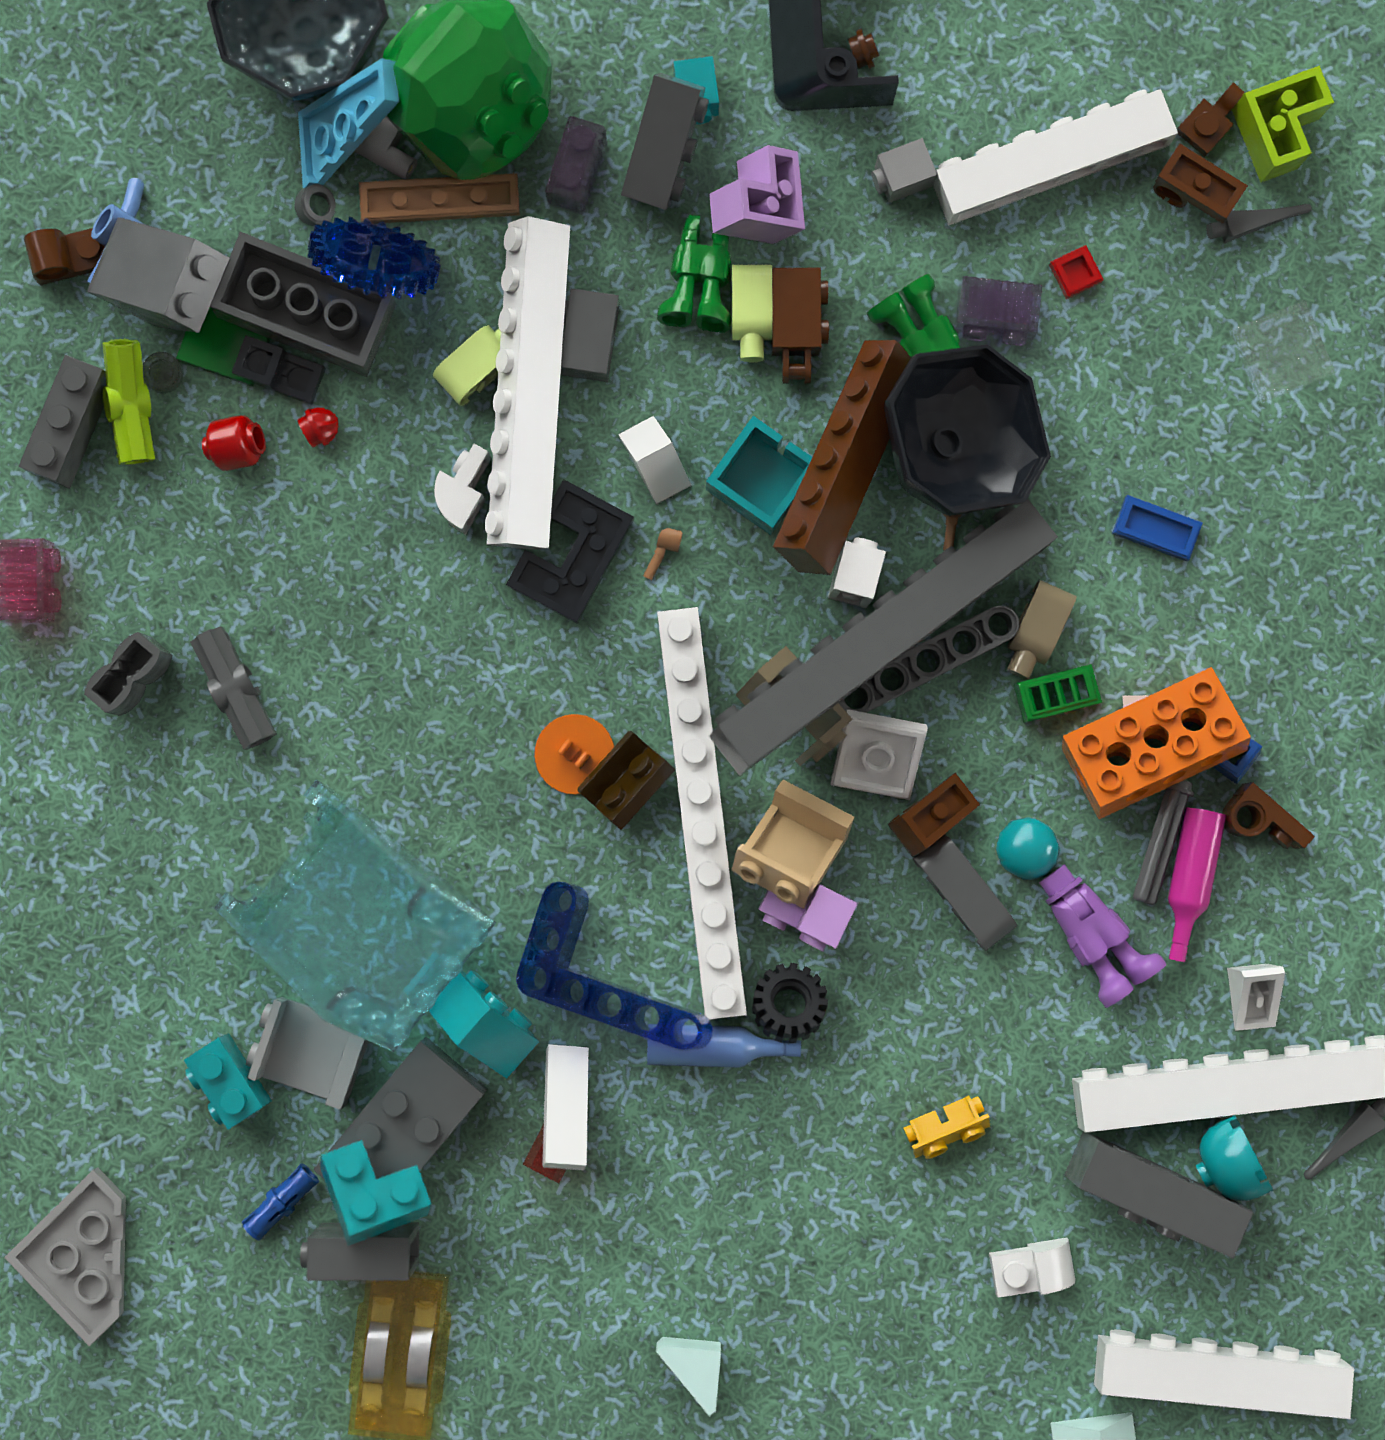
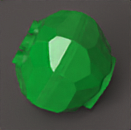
[383,0,552,180]

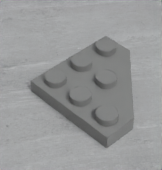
[4,1167,126,1346]

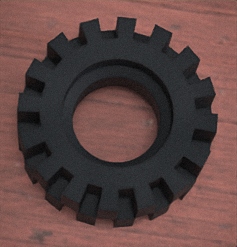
[752,963,828,1043]

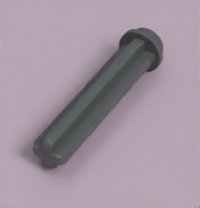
[1133,780,1194,905]

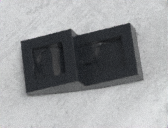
[232,335,326,405]

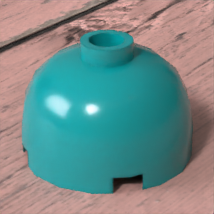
[1196,1115,1274,1201]

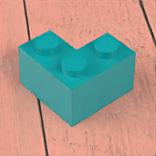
[421,965,539,1079]
[320,1140,432,1246]

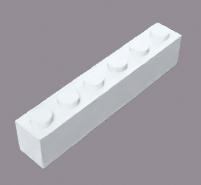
[933,89,1178,225]
[1094,1330,1354,1419]

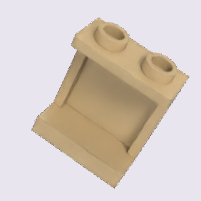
[731,779,855,909]

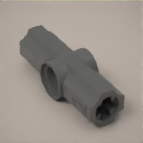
[190,626,277,750]

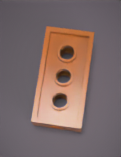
[1062,667,1251,819]

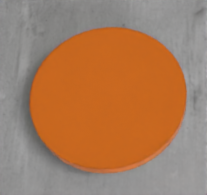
[535,714,614,794]

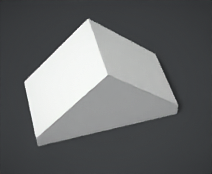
[619,416,691,505]
[1227,964,1285,1031]

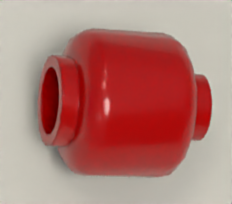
[202,415,266,471]

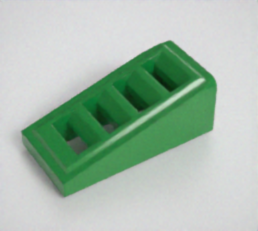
[1013,664,1102,723]

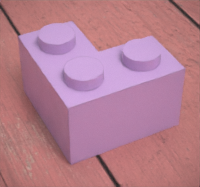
[709,145,805,243]
[758,884,858,951]

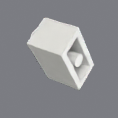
[828,537,886,608]

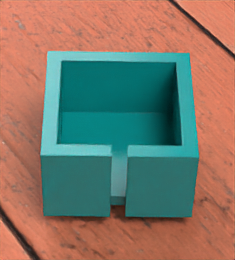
[706,416,812,535]

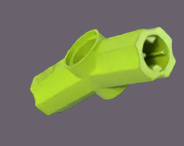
[102,339,155,465]

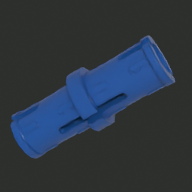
[242,1163,319,1241]

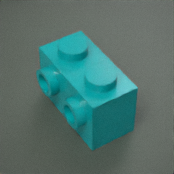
[184,1033,272,1130]

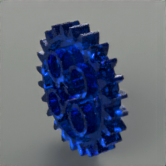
[307,217,441,299]

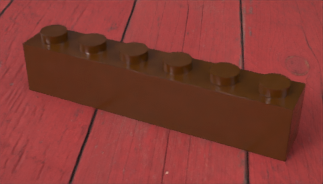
[773,340,911,575]

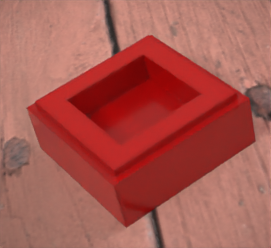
[1049,245,1104,300]

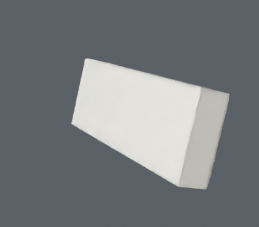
[543,1044,589,1170]

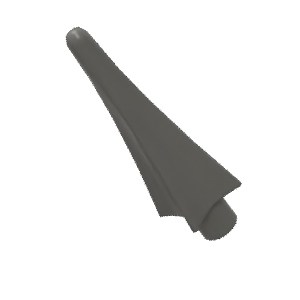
[1206,204,1312,244]
[1303,1098,1385,1180]

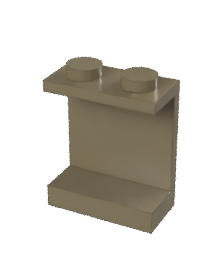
[736,646,853,766]

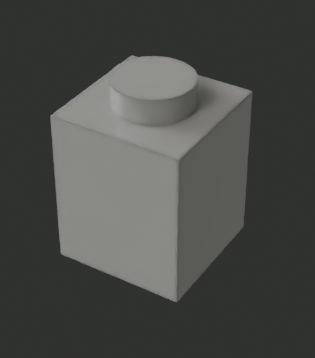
[871,138,937,203]

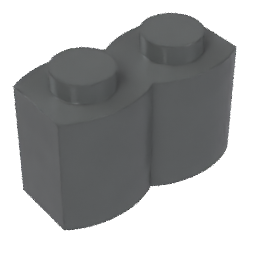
[84,632,173,716]

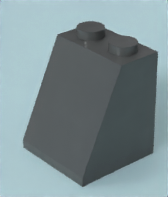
[87,217,230,333]

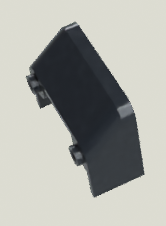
[768,0,899,111]

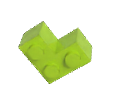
[1232,65,1334,183]

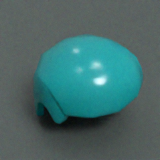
[996,817,1060,880]

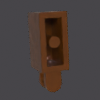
[772,267,829,384]

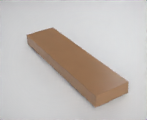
[359,173,520,224]

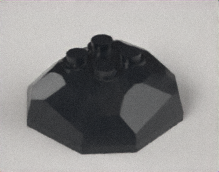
[884,344,1051,516]

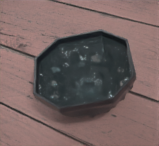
[207,0,389,101]

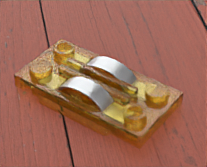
[348,1271,451,1440]

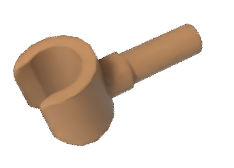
[943,514,963,551]
[643,528,683,580]

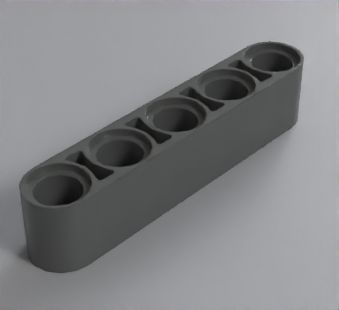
[839,605,1019,713]

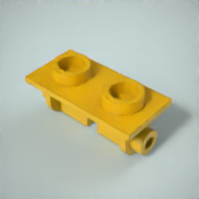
[903,1096,990,1159]

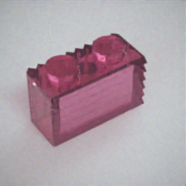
[0,538,61,624]

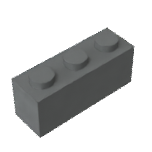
[621,73,709,210]
[18,355,107,489]

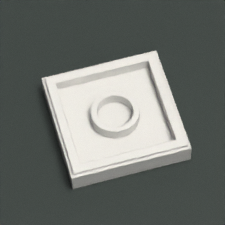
[831,709,927,800]

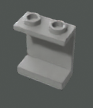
[246,997,373,1110]

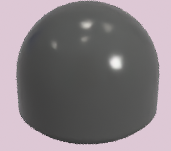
[294,184,336,226]

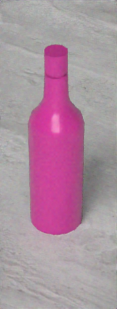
[1168,807,1227,962]

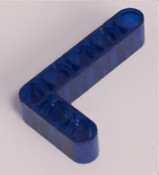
[516,881,713,1051]

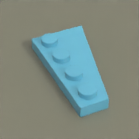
[298,58,399,189]

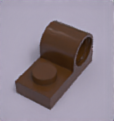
[1153,143,1248,224]
[24,228,105,285]
[888,773,980,857]
[1222,782,1315,849]

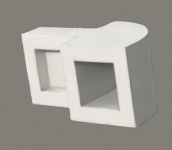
[434,444,491,534]
[989,1238,1075,1298]

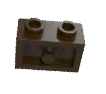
[577,731,676,830]

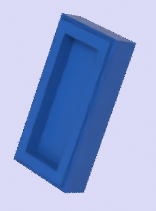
[1112,495,1203,561]

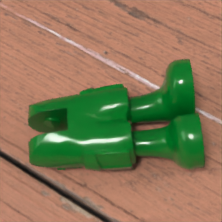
[657,215,732,333]
[866,274,961,357]

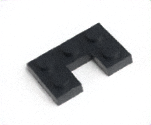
[506,479,634,624]

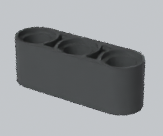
[913,834,1018,951]

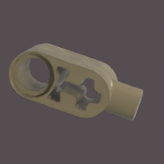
[1007,579,1077,680]

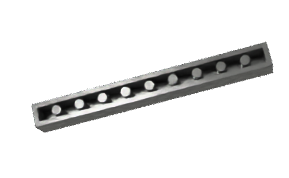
[709,499,1058,776]

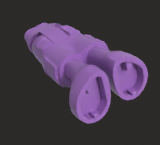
[1039,864,1166,1008]

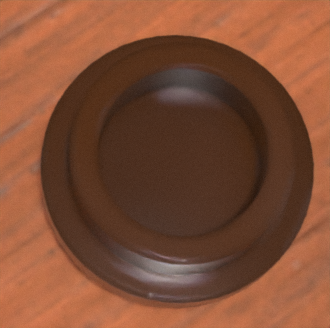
[848,29,880,69]

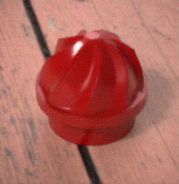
[297,407,338,448]

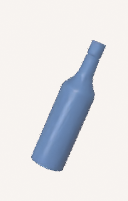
[647,1024,801,1068]

